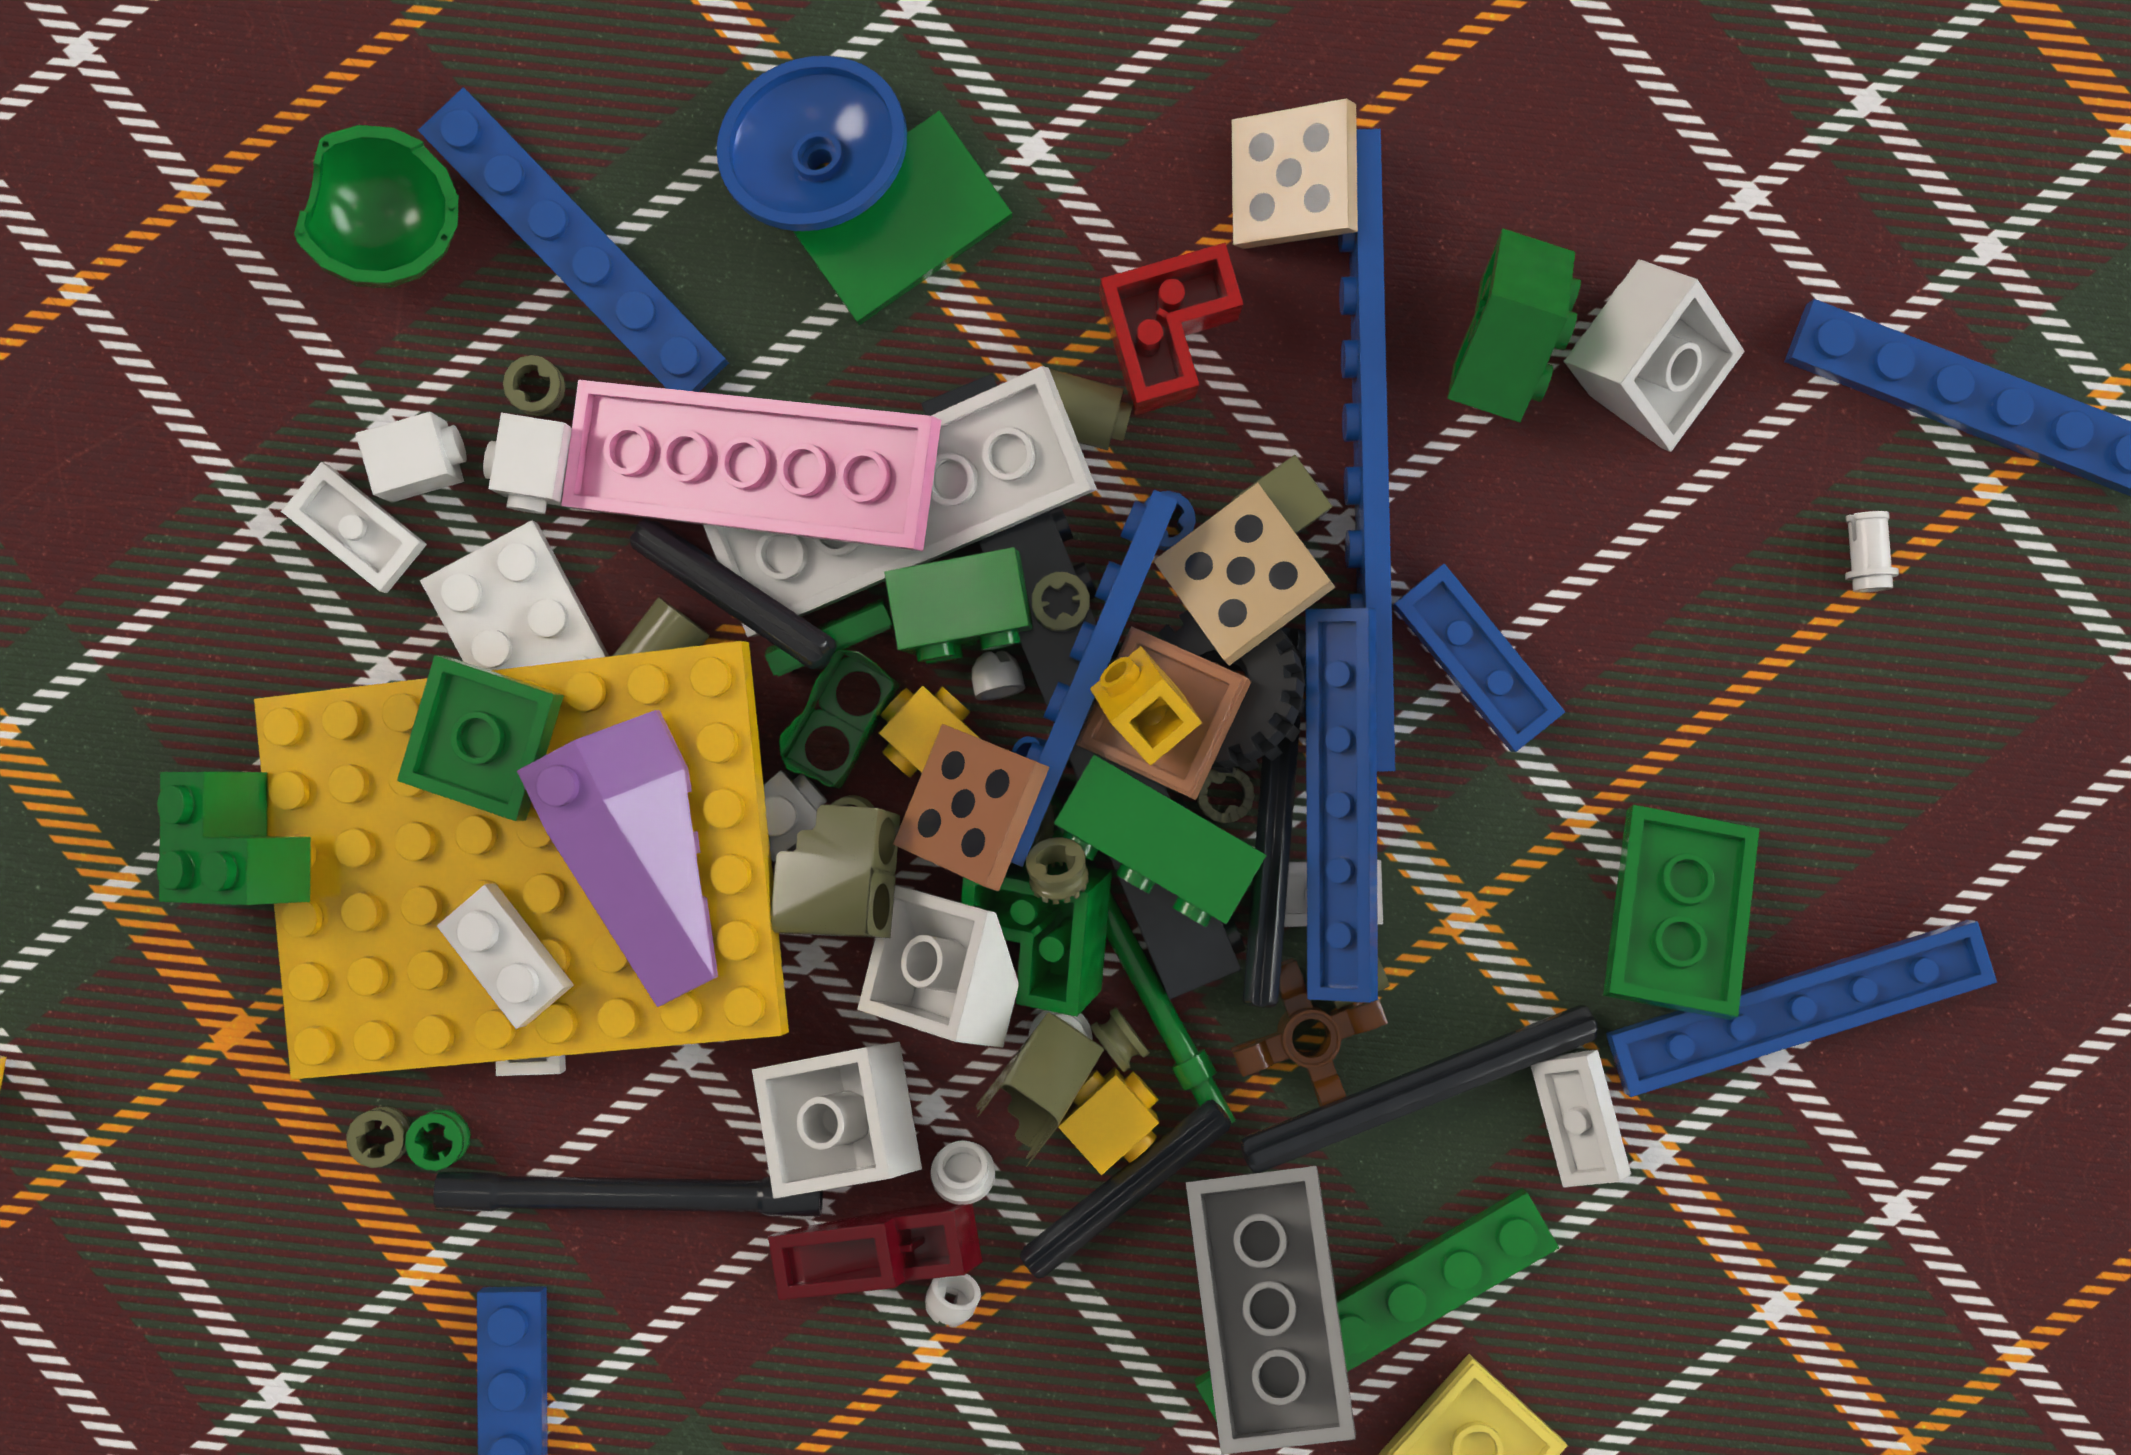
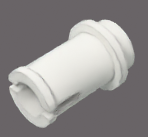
[1845,511,1899,593]

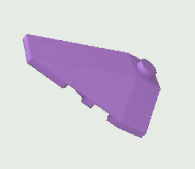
[517,710,718,1007]

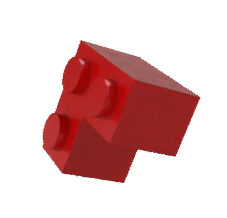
[1099,243,1244,415]

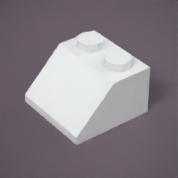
[1564,259,1745,452]
[857,885,1019,1048]
[752,1042,922,1199]

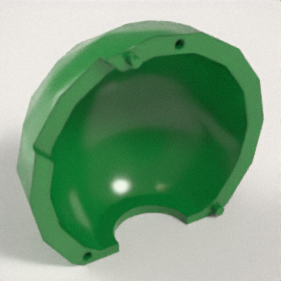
[294,125,459,288]

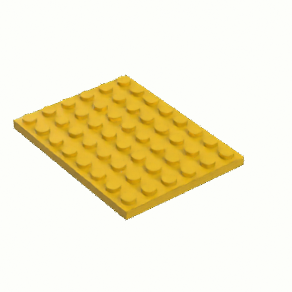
[254,641,789,1080]

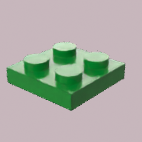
[397,655,564,821]

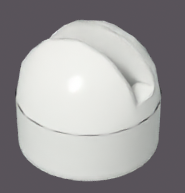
[972,651,1025,700]
[925,1274,981,1327]

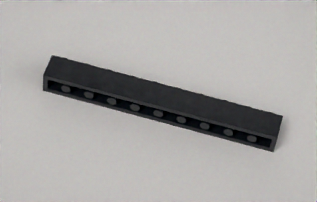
[921,374,1246,999]

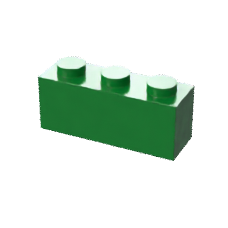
[1054,755,1266,927]

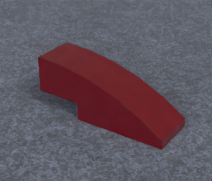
[768,1202,983,1300]

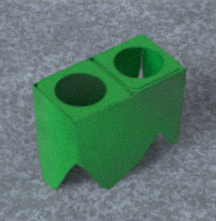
[779,649,900,789]

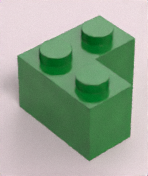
[1447,228,1581,422]
[884,547,1034,665]
[157,772,311,905]
[961,860,1112,1017]

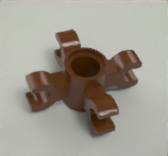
[1231,958,1388,1106]

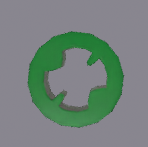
[405,1109,471,1171]

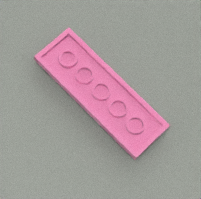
[561,380,942,551]

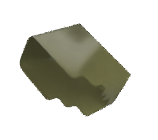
[770,805,900,938]
[976,1012,1104,1167]

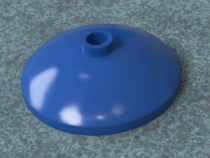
[717,56,907,231]

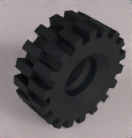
[1158,610,1306,773]

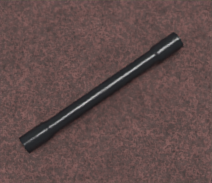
[433,1172,823,1217]

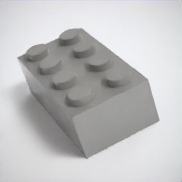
[1186,1166,1356,1455]

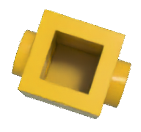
[1090,646,1202,766]
[879,686,981,777]
[1058,1067,1159,1175]

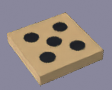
[1232,98,1358,249]
[1154,483,1335,666]

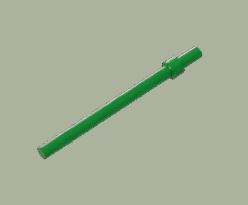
[1050,791,1236,1124]

